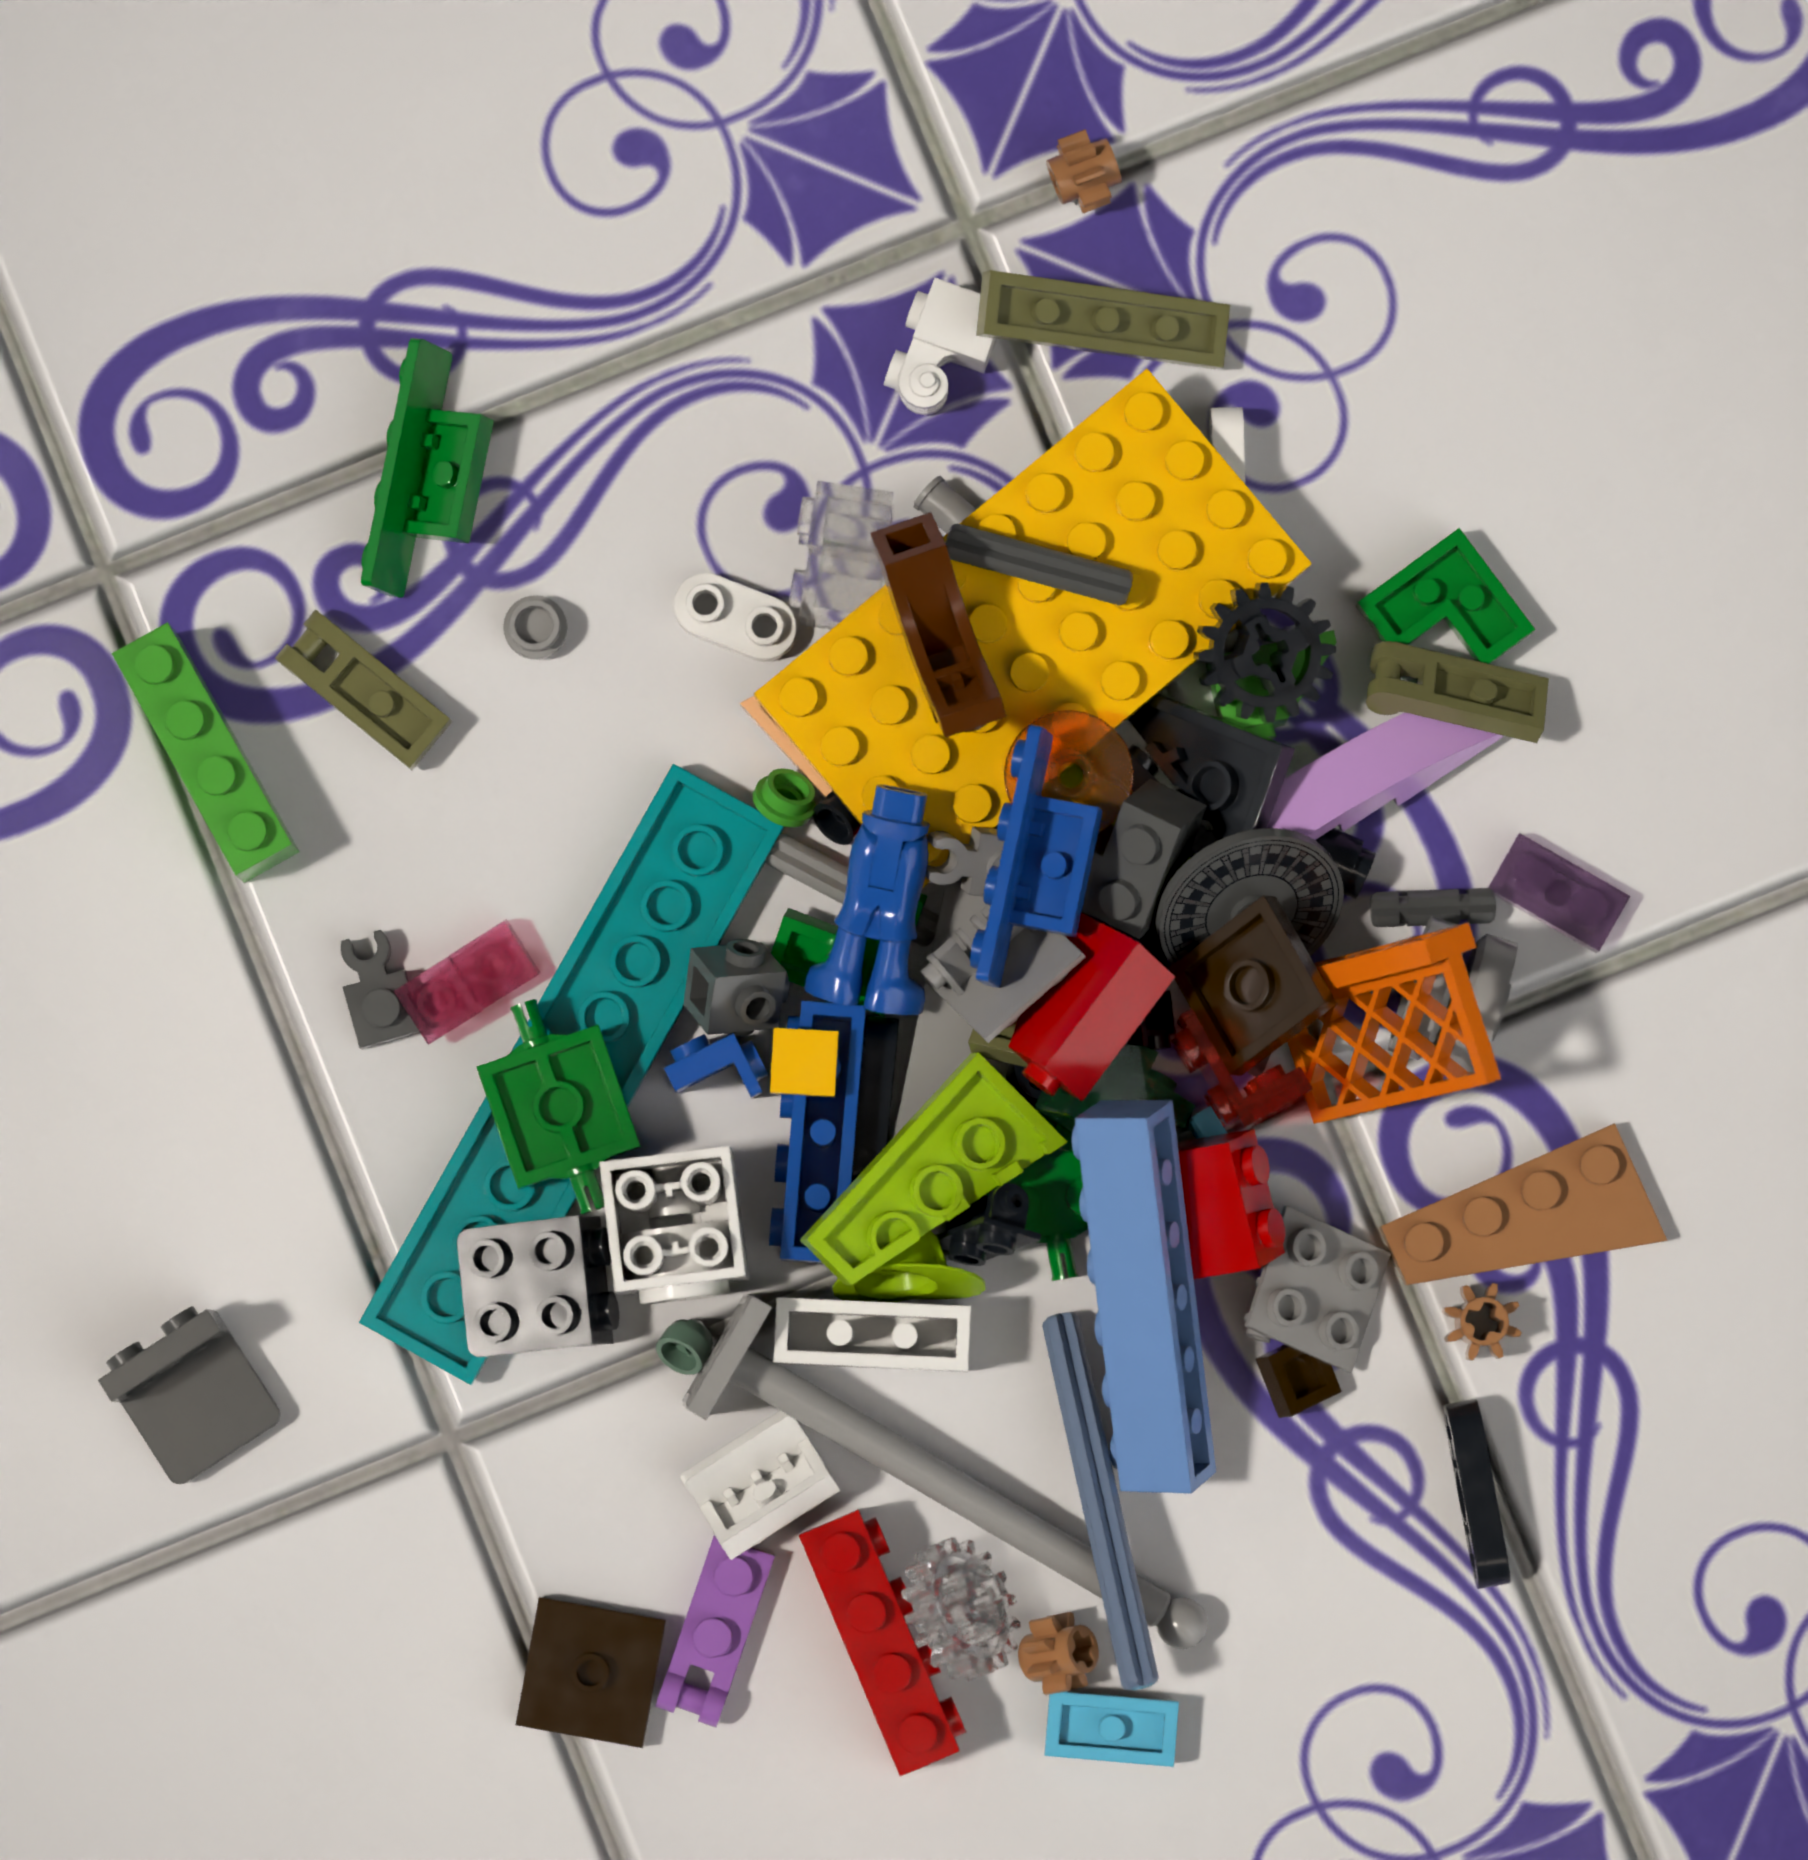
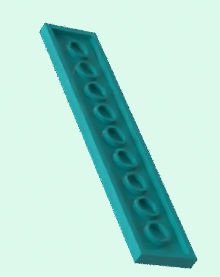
[359,764,785,1385]

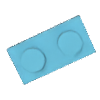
[1044,1691,1179,1767]

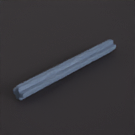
[1042,1312,1159,1690]

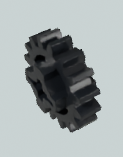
[1193,582,1336,723]

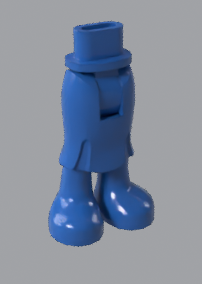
[804,784,930,1015]

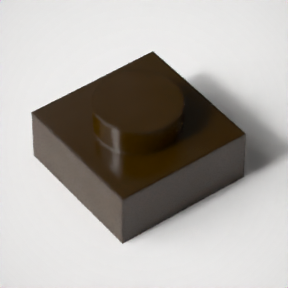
[1255,1344,1342,1418]

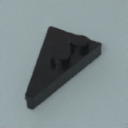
[1126,693,1295,838]

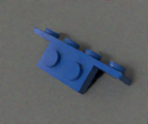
[970,724,1103,988]

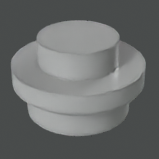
[503,595,567,660]

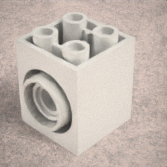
[599,1146,750,1305]

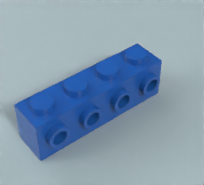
[769,1001,866,1264]

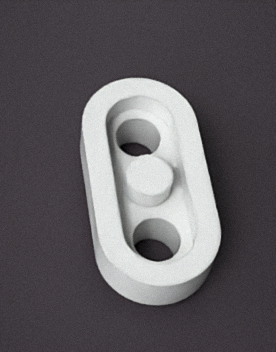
[674,573,797,662]

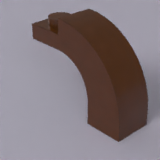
[870,512,1007,738]

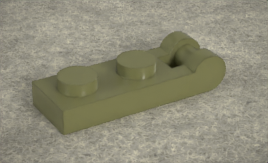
[274,610,452,771]
[1366,641,1549,743]

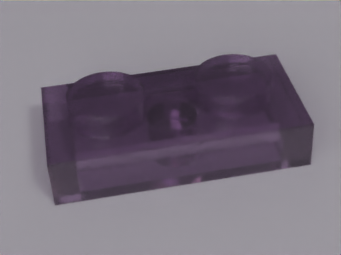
[1487,833,1630,953]

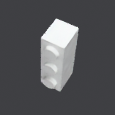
[773,1297,971,1372]

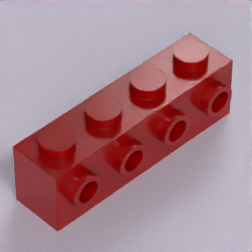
[799,1509,966,1777]

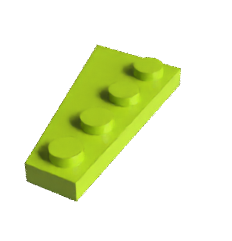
[800,1052,1067,1285]

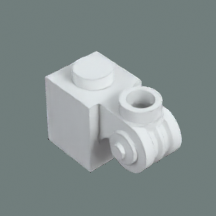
[884,277,996,415]

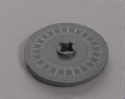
[1156,828,1344,965]

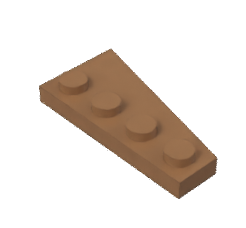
[1379,1123,1668,1286]

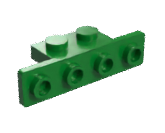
[361,338,494,598]

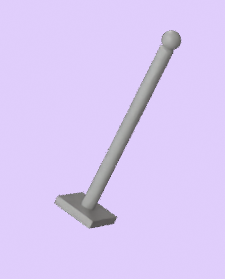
[682,1294,1208,1649]

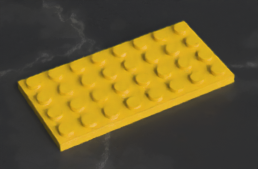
[753,369,1312,889]

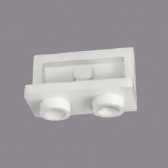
[680,1410,840,1560]

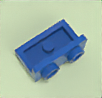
[664,1033,769,1099]

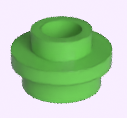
[753,768,816,827]

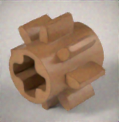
[1046,129,1122,213]
[1442,1283,1522,1361]
[1018,1612,1099,1695]

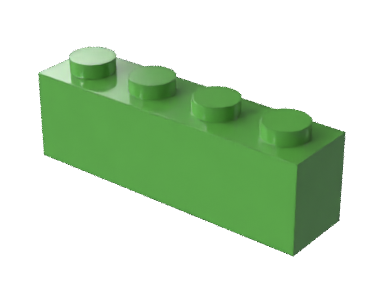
[111,622,300,883]

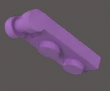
[655,1535,775,1728]

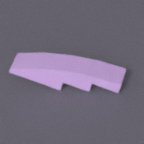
[1267,712,1503,840]

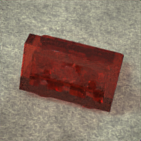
[1171,1008,1313,1132]

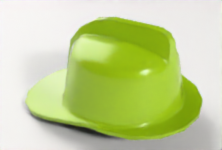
[832,1231,986,1303]

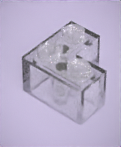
[789,481,894,630]

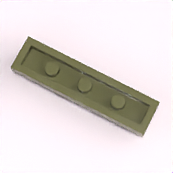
[976,270,1230,369]

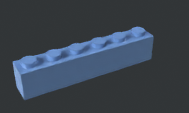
[1072,1100,1216,1494]

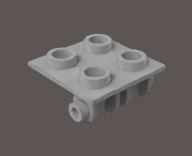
[920,905,1086,1043]
[1243,1206,1391,1373]

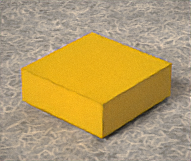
[770,1028,839,1097]

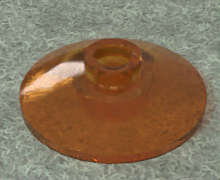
[1004,710,1133,832]

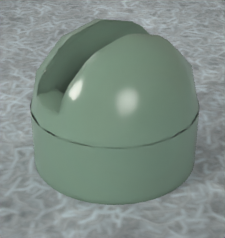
[656,1319,713,1375]

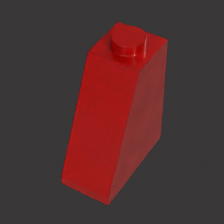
[1008,913,1175,1101]

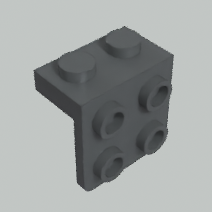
[98,1306,281,1484]

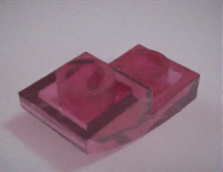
[394,919,541,1045]

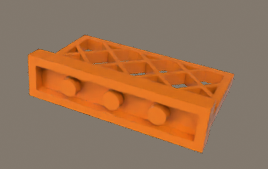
[1287,922,1501,1124]

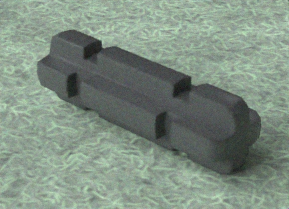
[1370,888,1496,927]

